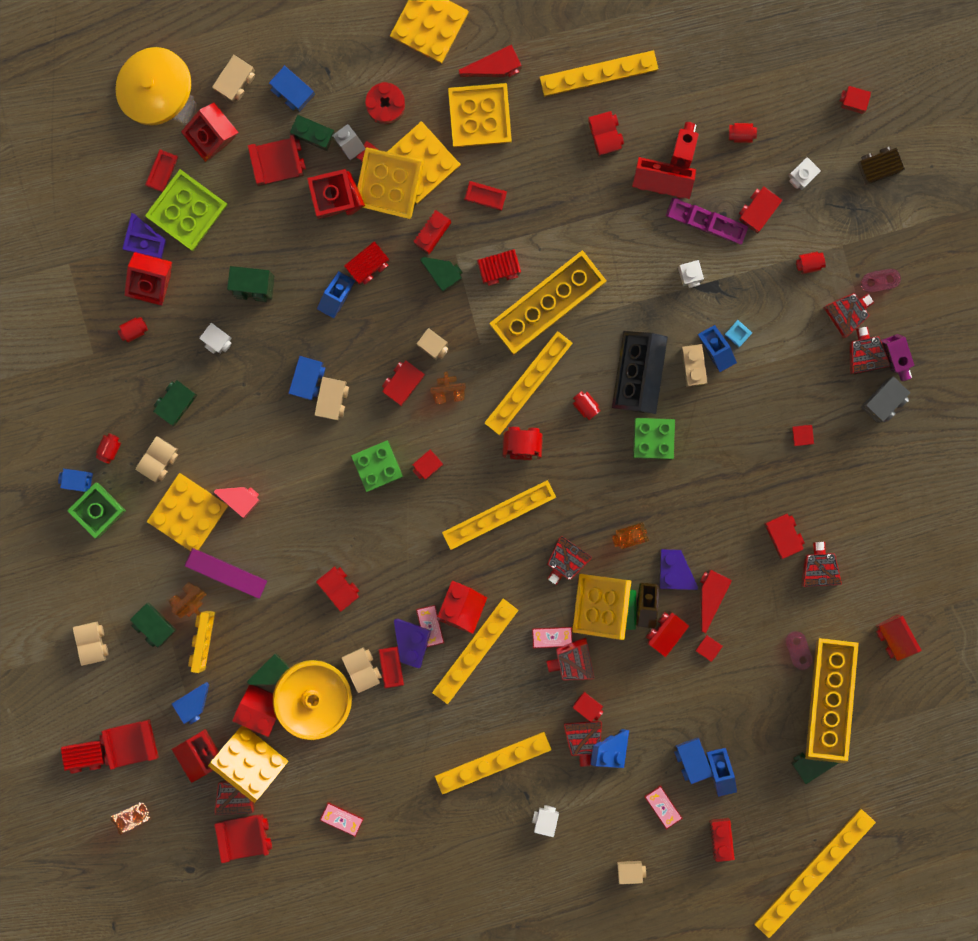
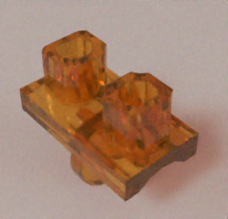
[430,371,466,405]
[612,522,649,549]
[169,582,207,618]
[110,803,151,835]

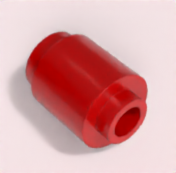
[729,123,757,143]
[796,251,826,274]
[118,317,148,343]
[572,391,601,420]
[96,433,121,464]

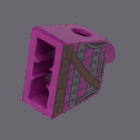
[881,334,914,381]

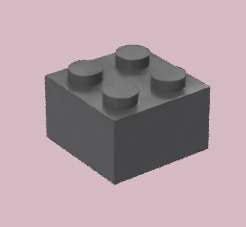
[861,377,910,423]

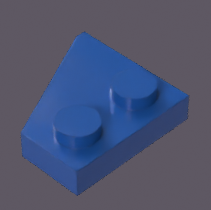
[591,729,629,768]

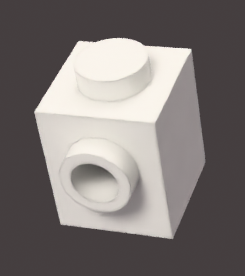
[788,157,821,190]
[678,260,704,288]
[199,323,232,354]
[532,805,559,837]

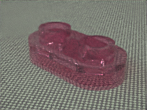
[861,269,901,293]
[786,631,812,670]

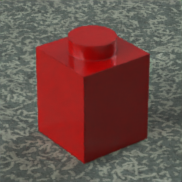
[839,86,871,114]
[572,691,603,722]

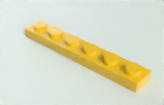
[540,50,658,97]
[484,331,573,436]
[442,480,556,550]
[432,599,519,704]
[435,732,551,794]

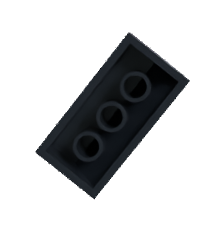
[612,331,668,414]

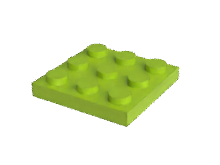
[145,169,228,251]

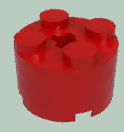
[365,82,405,124]
[502,427,543,460]

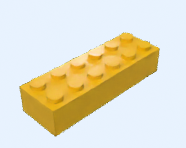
[489,250,607,356]
[805,638,859,763]

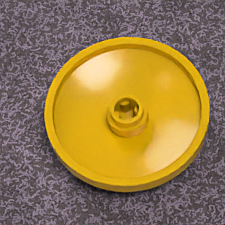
[116,47,191,125]
[273,660,352,740]

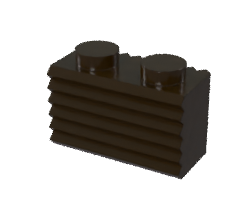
[858,146,905,185]
[636,583,659,628]

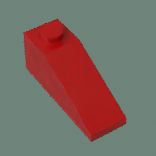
[458,44,522,78]
[700,569,732,633]

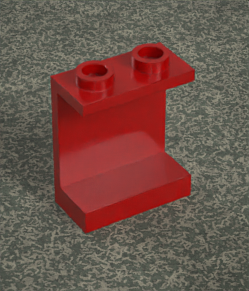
[248,135,306,186]
[99,719,159,770]
[215,814,272,863]

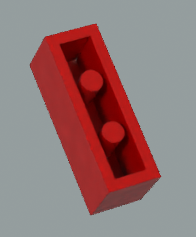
[632,157,696,199]

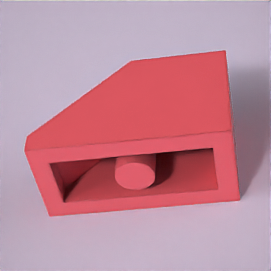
[214,487,260,518]

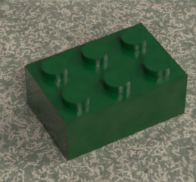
[227,266,275,302]

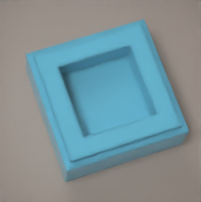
[725,320,752,348]

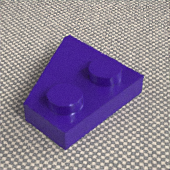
[123,213,166,259]
[660,549,698,590]
[394,618,432,668]

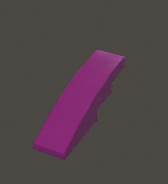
[666,198,749,245]
[184,548,267,599]

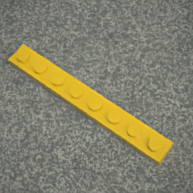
[754,808,876,938]

